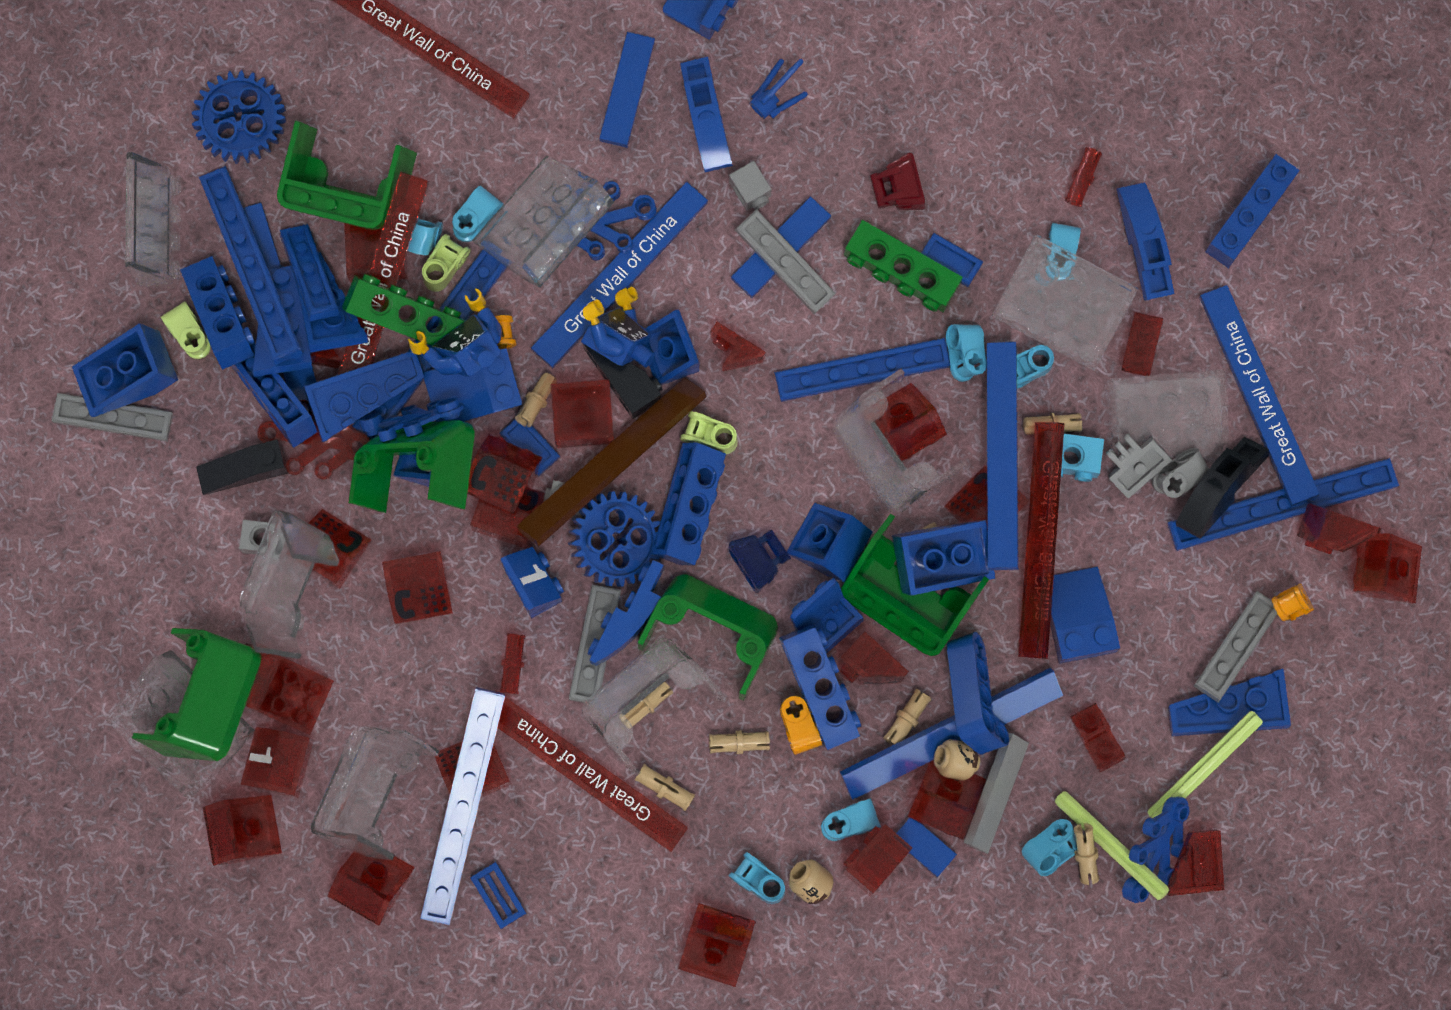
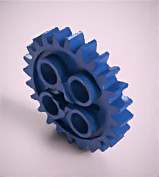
[192,70,286,164]
[568,491,660,587]

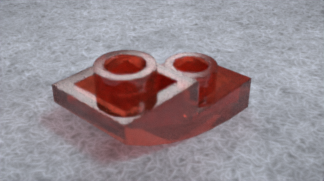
[1121,312,1163,377]
[1070,703,1126,773]

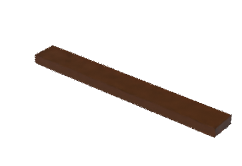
[517,377,707,547]

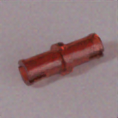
[1064,147,1103,207]
[500,633,526,695]

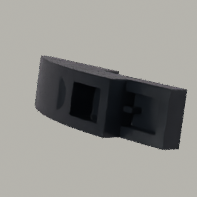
[1176,436,1269,538]

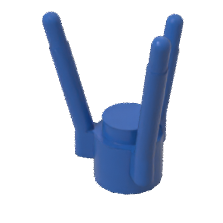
[749,59,808,119]

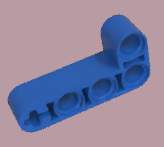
[947,632,1009,755]

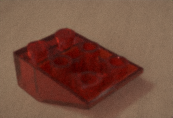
[245,643,334,735]

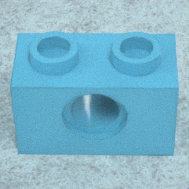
[1039,431,1104,482]

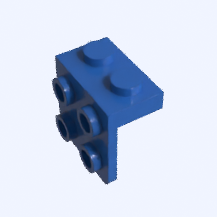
[663,0,738,40]
[790,578,864,656]

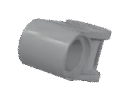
[1151,448,1209,498]

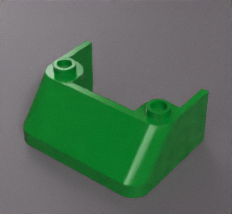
[277,121,417,230]
[348,420,475,513]
[841,513,989,656]
[637,574,778,701]
[132,628,261,761]

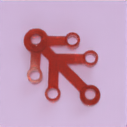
[257,400,370,480]

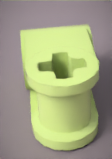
[422,234,471,292]
[161,301,211,359]
[680,411,738,454]

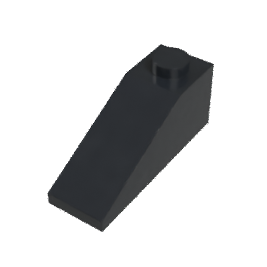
[583,344,663,419]
[196,439,288,495]

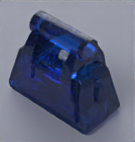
[727,530,791,593]

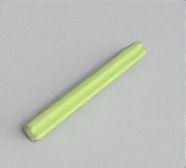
[1147,711,1263,818]
[1055,791,1169,900]

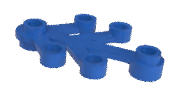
[547,181,657,261]
[359,397,464,442]
[1122,796,1190,903]

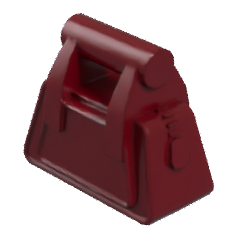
[870,153,925,210]

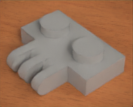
[1106,434,1172,499]

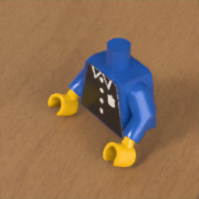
[581,287,655,368]
[408,289,502,377]

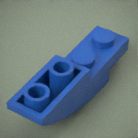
[680,57,733,172]
[1117,182,1175,301]
[587,560,664,666]

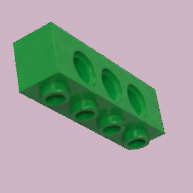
[844,220,963,313]
[341,274,465,346]

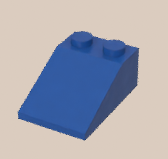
[72,323,178,417]
[423,348,523,422]
[892,520,995,596]
[1040,567,1120,664]

